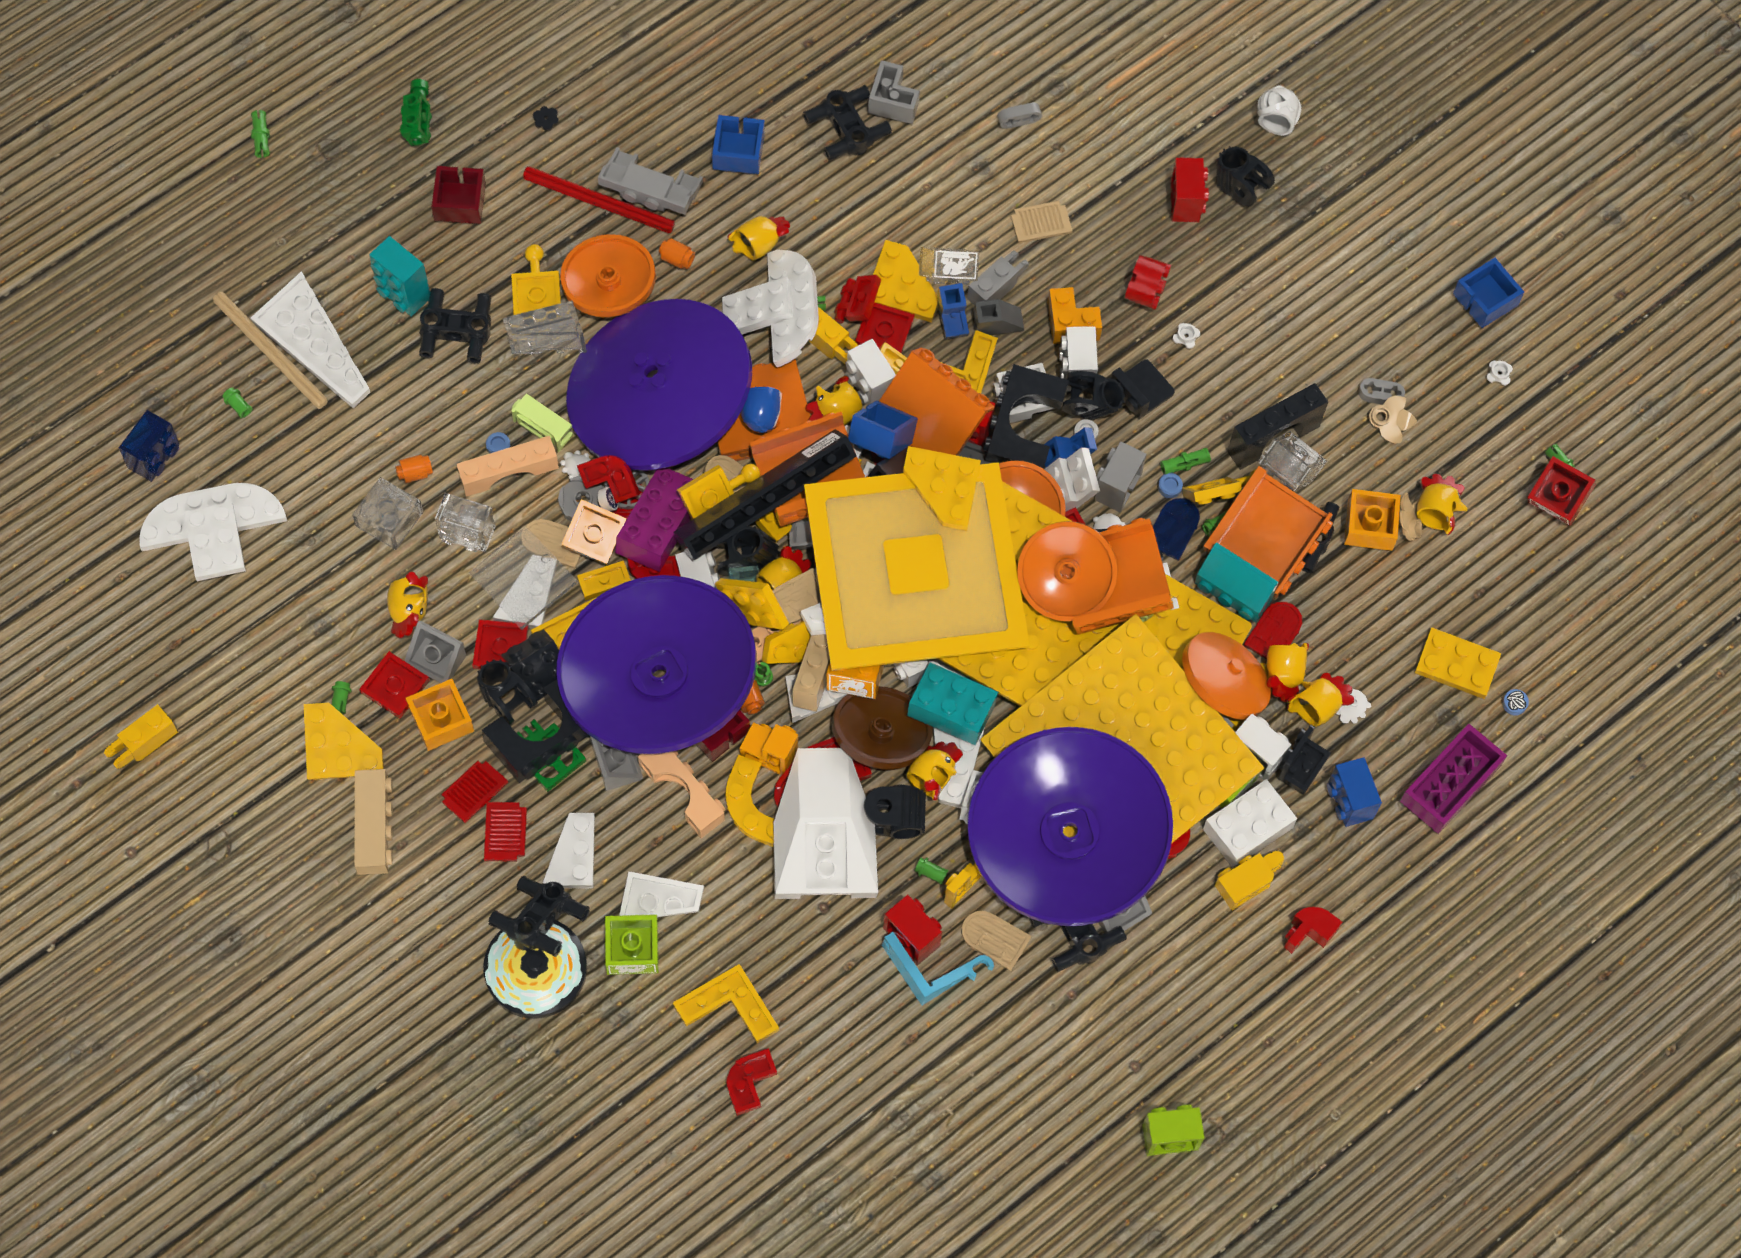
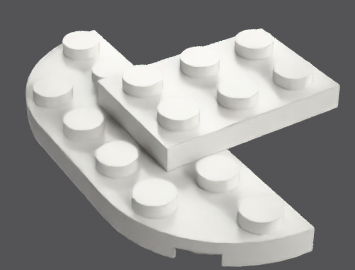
[722,250,819,367]
[140,483,287,581]

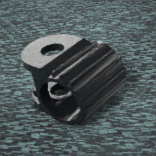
[1216,146,1275,207]
[1062,371,1125,420]
[716,525,780,576]
[476,659,538,725]
[864,785,926,839]

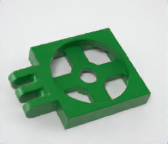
[517,719,586,792]

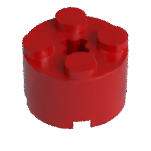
[1125,255,1172,310]

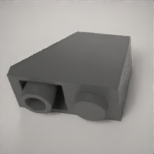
[974,299,1024,335]

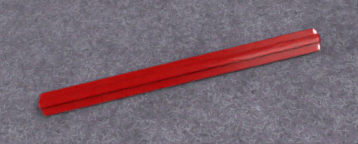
[523,166,675,233]

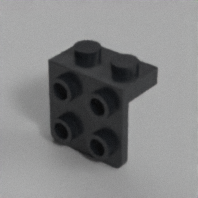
[1111,359,1175,419]
[501,629,559,701]
[1278,724,1331,795]

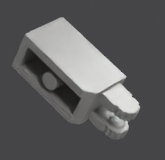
[967,251,1029,305]

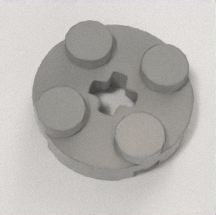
[558,476,604,521]

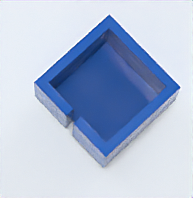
[712,115,765,174]
[1453,258,1524,328]
[848,400,918,459]
[1327,757,1382,827]

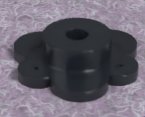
[533,106,559,130]

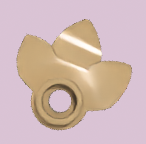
[1369,396,1417,444]
[1399,493,1422,541]

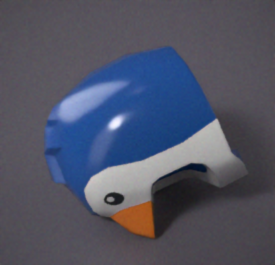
[741,387,782,433]

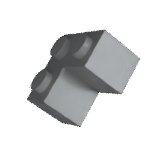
[868,60,920,124]

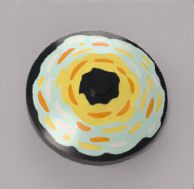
[483,921,587,1019]

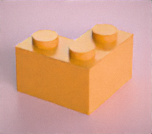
[1048,287,1102,344]
[740,722,798,776]

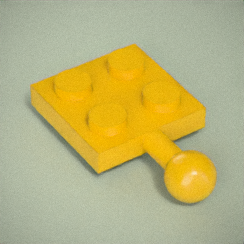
[511,244,562,320]
[677,464,760,520]
[1182,469,1256,505]

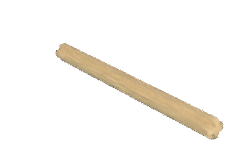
[213,292,328,409]

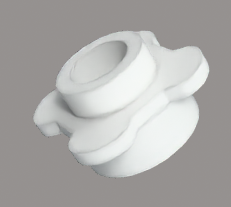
[1173,323,1200,349]
[1487,361,1512,385]

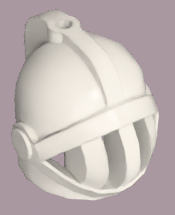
[1257,86,1301,136]

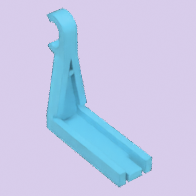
[882,932,994,1005]

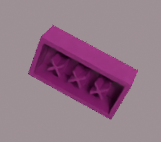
[615,468,693,572]
[1400,723,1508,834]

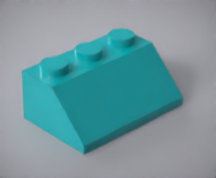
[1194,542,1278,623]

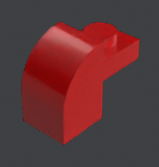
[1284,907,1343,954]

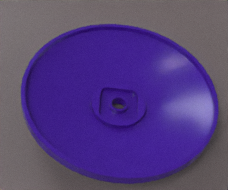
[566,299,752,470]
[557,575,757,754]
[968,727,1173,926]

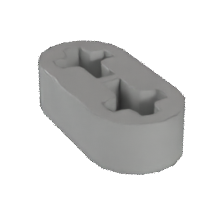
[997,103,1042,129]
[1359,378,1405,405]

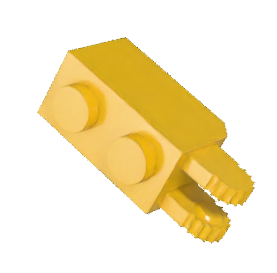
[808,307,859,364]
[104,704,178,769]
[1215,850,1285,910]

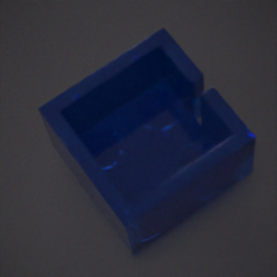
[118,410,180,482]

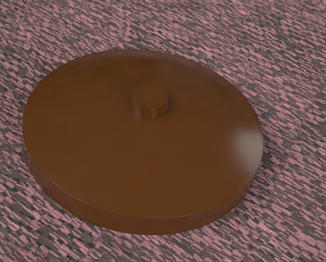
[832,686,933,770]

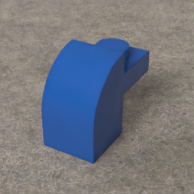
[937,283,969,339]
[1044,427,1097,468]

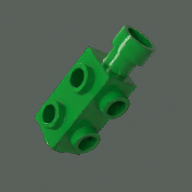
[400,79,432,146]

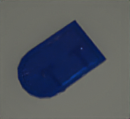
[1153,498,1200,561]

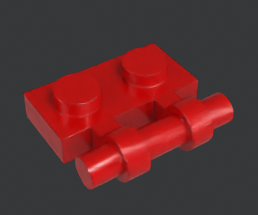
[834,275,881,323]

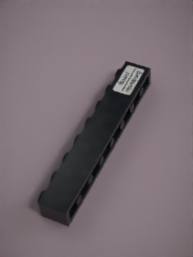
[673,429,857,560]

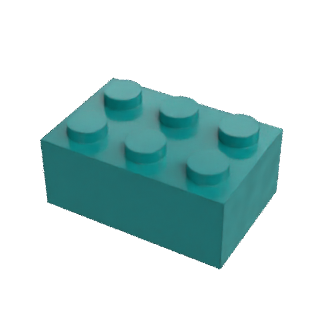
[369,236,430,317]
[907,662,998,745]

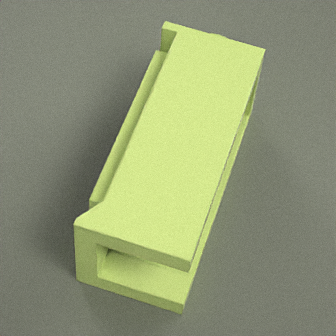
[511,394,574,452]

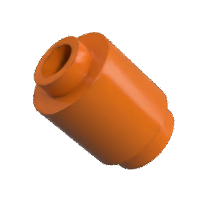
[659,238,696,269]
[395,454,433,484]
[741,680,765,715]

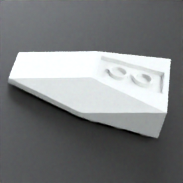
[773,748,878,899]

